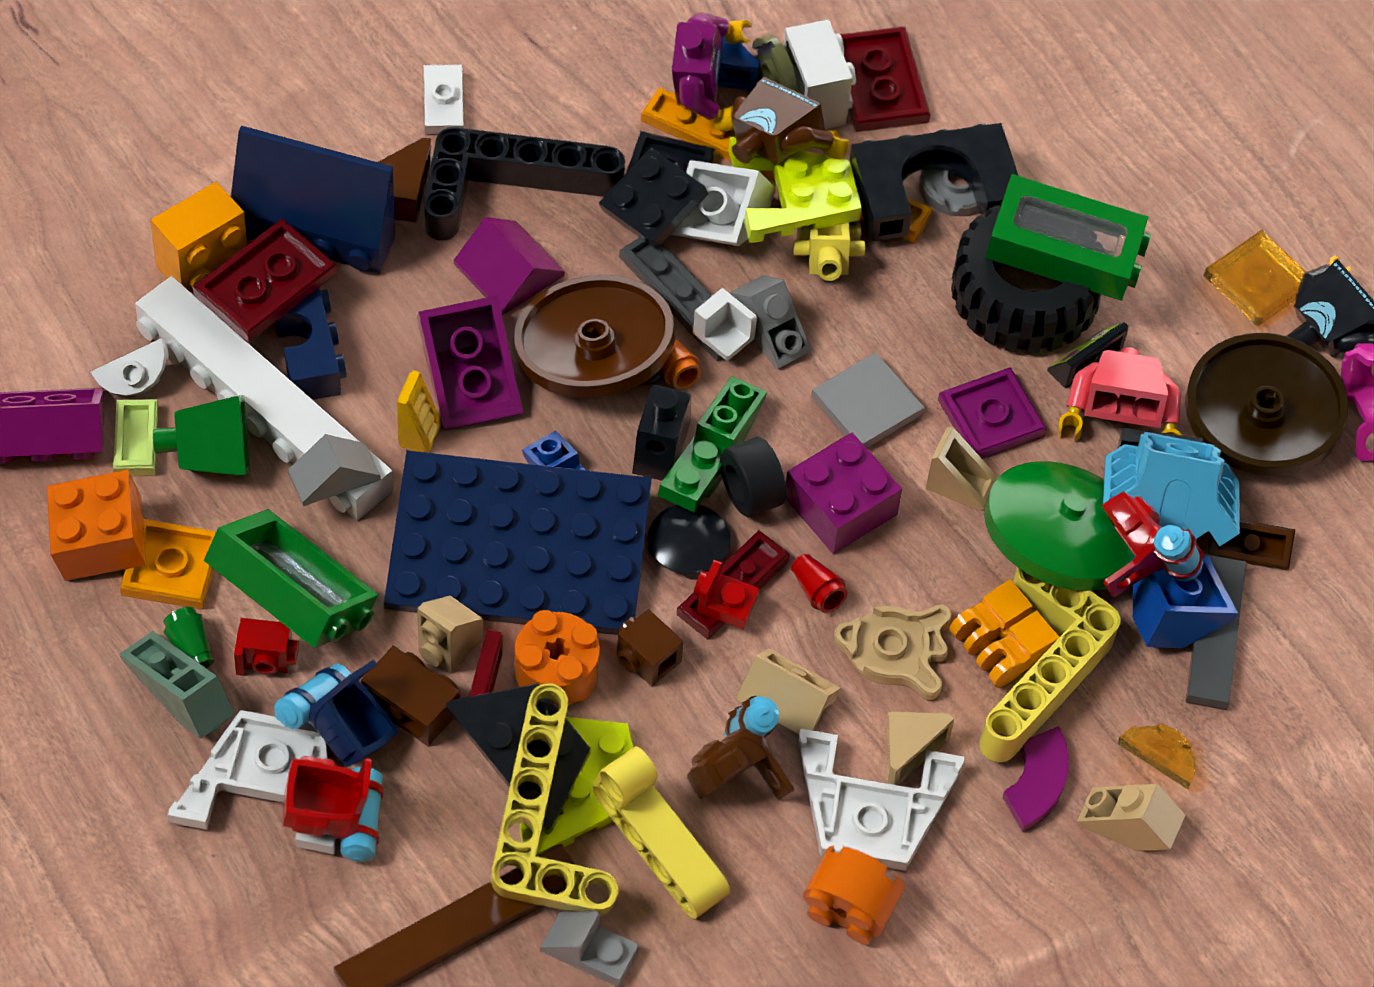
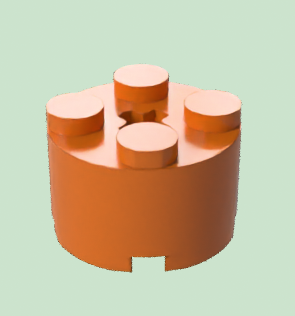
[514,610,600,710]
[803,846,905,945]

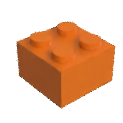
[47,469,146,581]

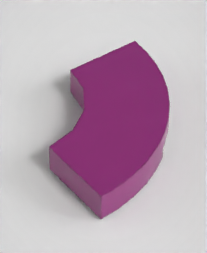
[1002,726,1069,832]

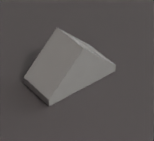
[288,434,381,506]

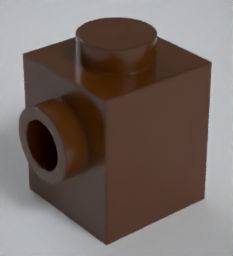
[617,609,684,687]

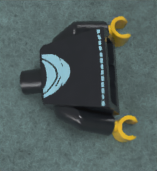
[1286,255,1374,356]

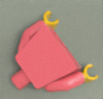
[1058,347,1182,441]

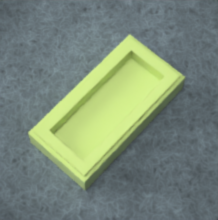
[113,399,158,476]

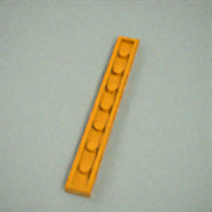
[641,87,933,244]

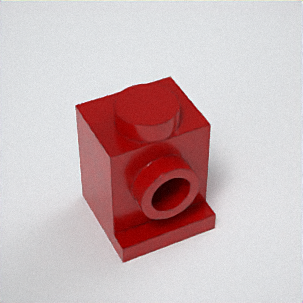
[234,618,299,676]

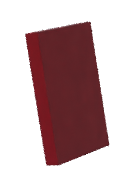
[840,26,931,132]
[193,218,337,343]

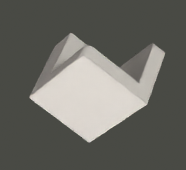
[693,288,757,360]

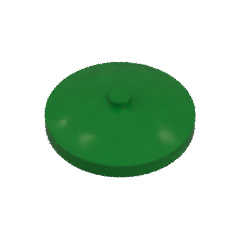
[984,461,1135,591]

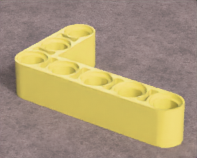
[979,567,1121,762]
[491,683,618,916]

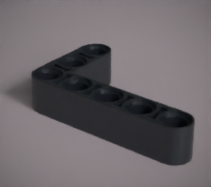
[424,127,625,241]

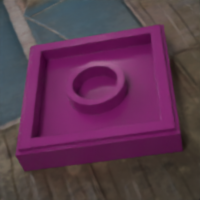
[938,367,1047,459]

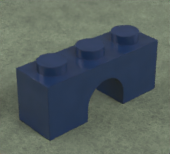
[275,288,347,400]

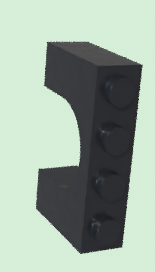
[849,123,1019,242]

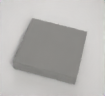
[811,352,924,448]

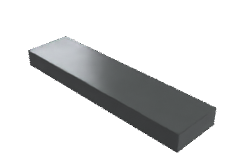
[619,238,722,362]
[1185,555,1246,710]

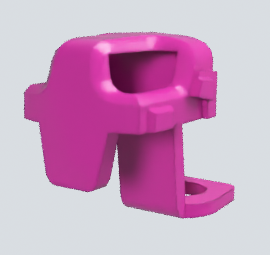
[1341,343,1374,461]

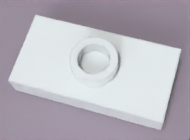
[424,65,463,134]

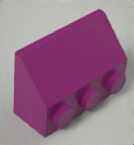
[0,387,105,463]

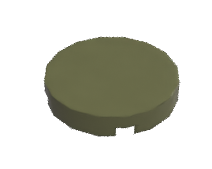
[752,34,798,92]

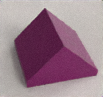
[454,217,564,315]

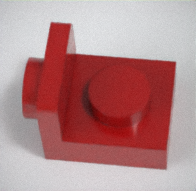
[693,560,760,630]

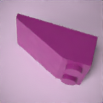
[417,295,523,430]

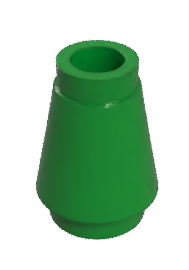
[163,606,214,668]

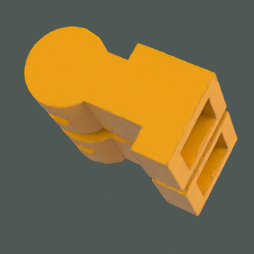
[949,579,1059,688]

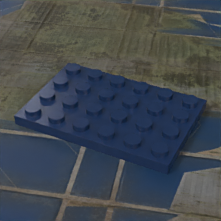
[384,450,652,635]

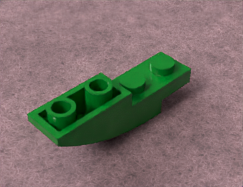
[658,376,767,512]

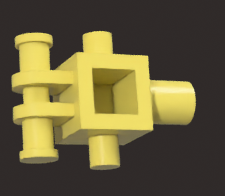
[793,223,865,281]

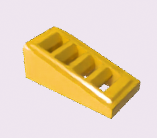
[397,370,441,453]

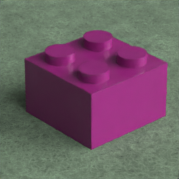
[786,432,902,554]

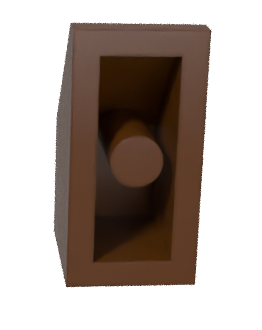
[378,137,431,223]

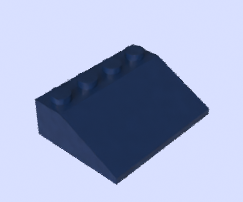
[231,125,395,273]

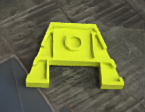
[728,137,862,243]
[519,717,633,857]

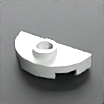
[90,338,169,396]

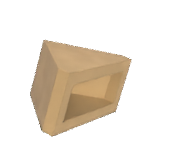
[926,426,998,510]
[884,712,955,785]

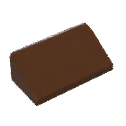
[1207,520,1296,570]

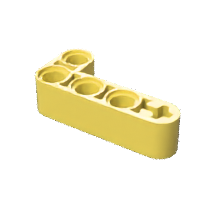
[593,746,731,919]

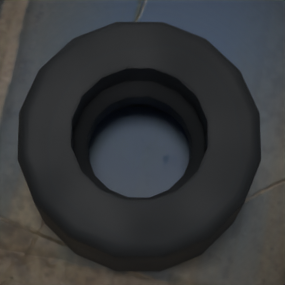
[720,437,787,517]

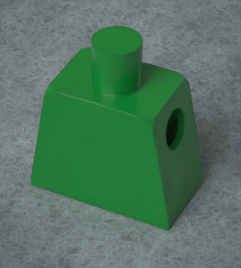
[153,395,251,475]

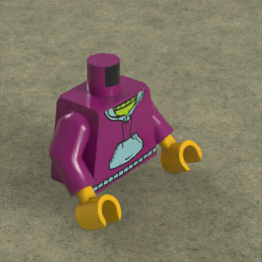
[672,12,752,133]

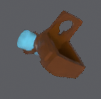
[687,696,794,800]

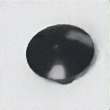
[648,505,730,580]

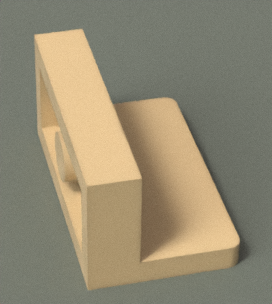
[737,648,841,734]

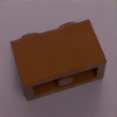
[361,645,460,746]

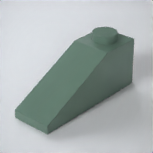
[119,631,235,739]

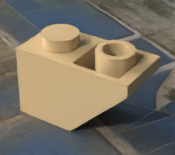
[417,596,483,673]
[1077,784,1185,851]

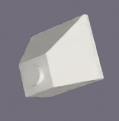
[671,160,776,246]

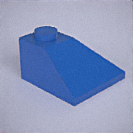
[1133,556,1238,648]

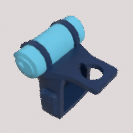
[274,659,399,767]

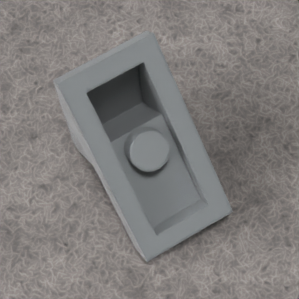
[540,911,639,987]

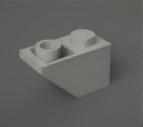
[730,276,811,368]

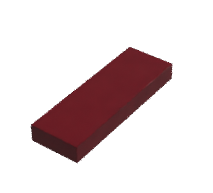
[677,530,790,640]

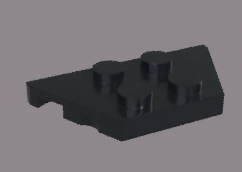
[445,684,591,835]

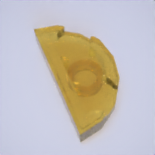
[1117,723,1197,790]

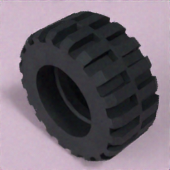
[951,205,1105,353]

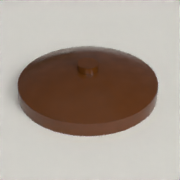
[514,275,675,398]

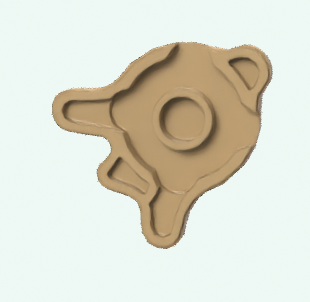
[833,605,952,700]

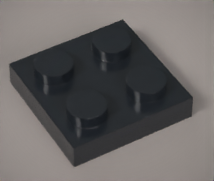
[599,148,709,249]

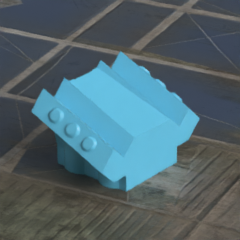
[1103,432,1240,546]

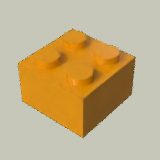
[150,181,247,292]

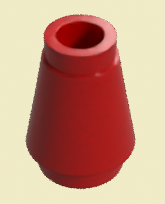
[791,554,848,613]

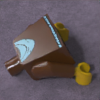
[731,77,850,164]

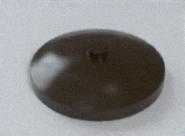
[1185,333,1348,476]

